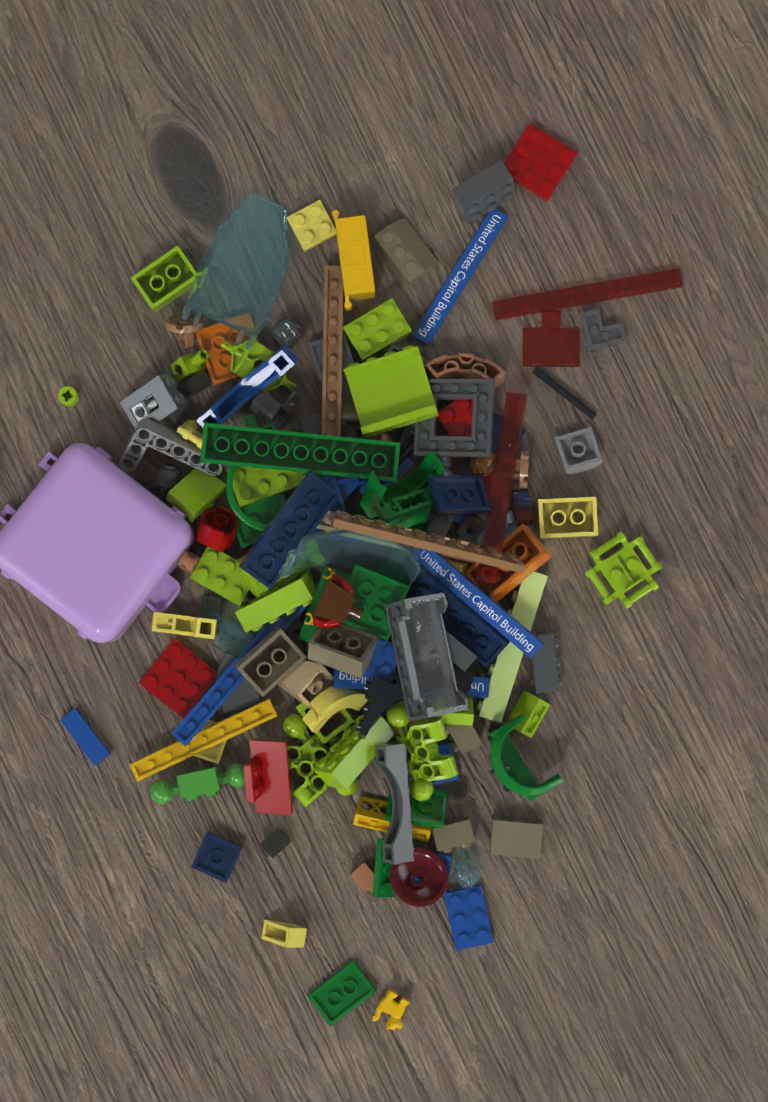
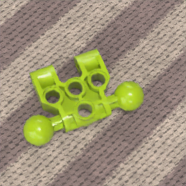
[387,703,459,801]
[283,714,359,808]

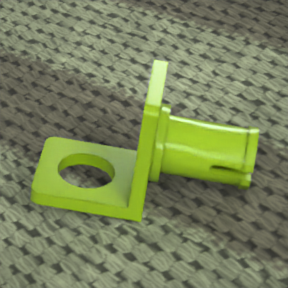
[170,349,209,382]

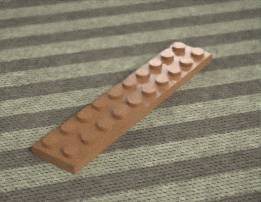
[328,510,526,574]

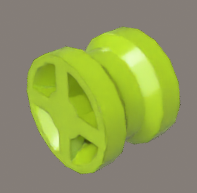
[58,386,79,407]

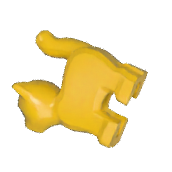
[372,988,410,1031]

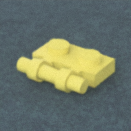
[176,419,203,449]

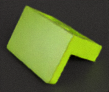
[506,690,550,738]

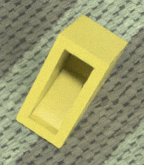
[261,920,307,948]

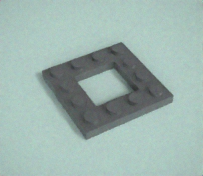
[414,379,495,457]

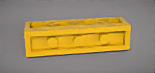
[353,795,432,842]

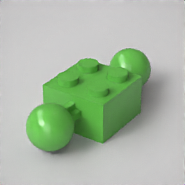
[150,763,245,804]

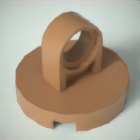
[166,313,204,349]
[498,450,529,488]

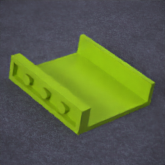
[343,345,439,438]

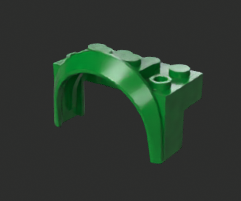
[487,713,564,801]

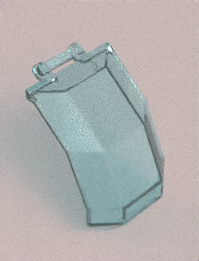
[279,528,422,587]

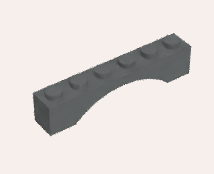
[375,742,414,865]

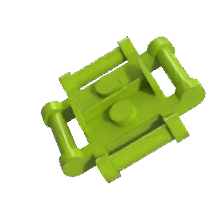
[584,531,663,609]

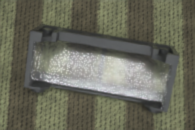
[385,593,468,721]

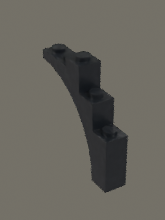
[356,659,475,739]

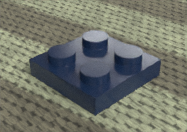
[192,831,243,883]

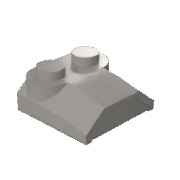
[554,426,603,474]

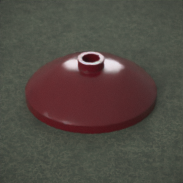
[390,848,448,907]

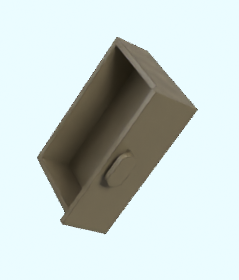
[490,815,543,859]

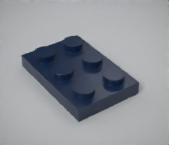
[428,476,491,514]

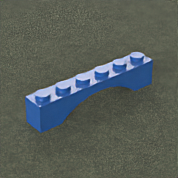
[197,344,298,427]

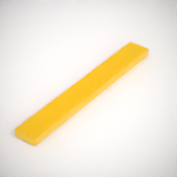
[129,698,278,782]

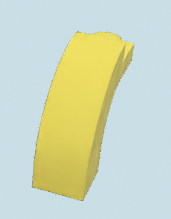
[151,612,217,639]
[303,686,368,733]

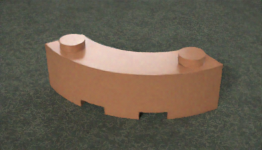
[424,353,506,389]

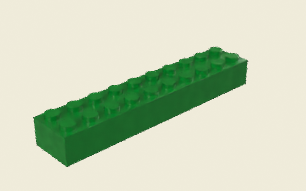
[200,423,400,482]

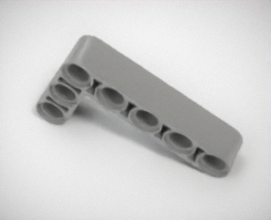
[119,419,223,476]

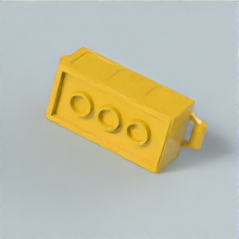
[332,210,375,311]

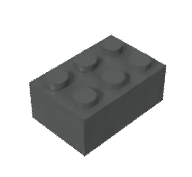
[451,160,515,224]

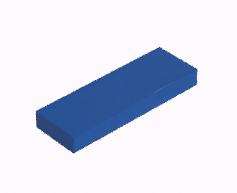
[60,708,111,766]

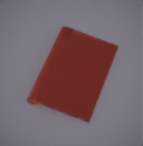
[522,328,580,367]

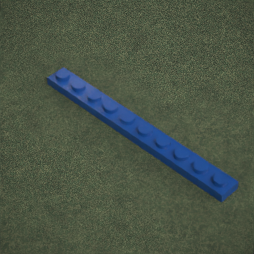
[171,605,308,746]

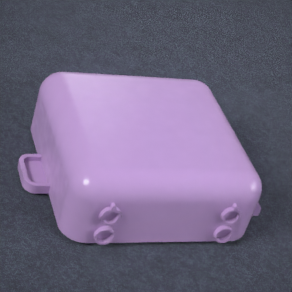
[0,443,195,643]

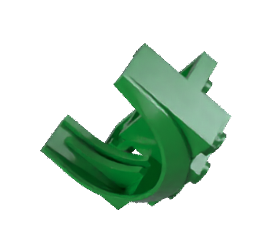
[360,452,446,529]

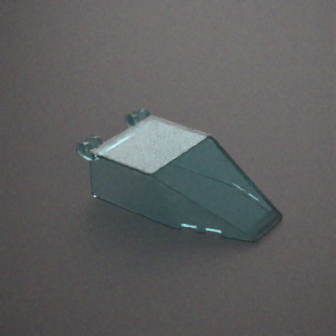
[182,192,289,350]

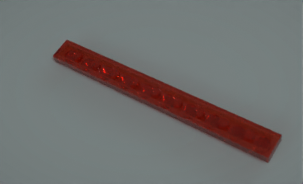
[492,268,683,321]
[476,392,527,584]

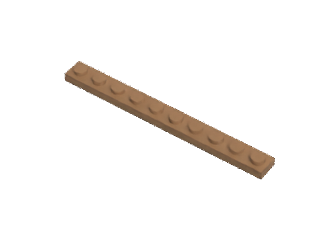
[322,266,343,437]

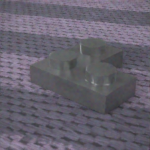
[579,308,626,351]

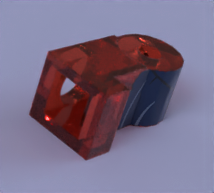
[512,488,534,526]

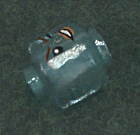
[452,860,481,889]

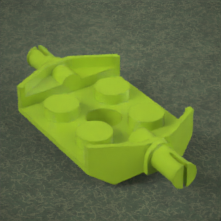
[221,338,296,393]

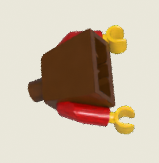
[304,568,363,628]

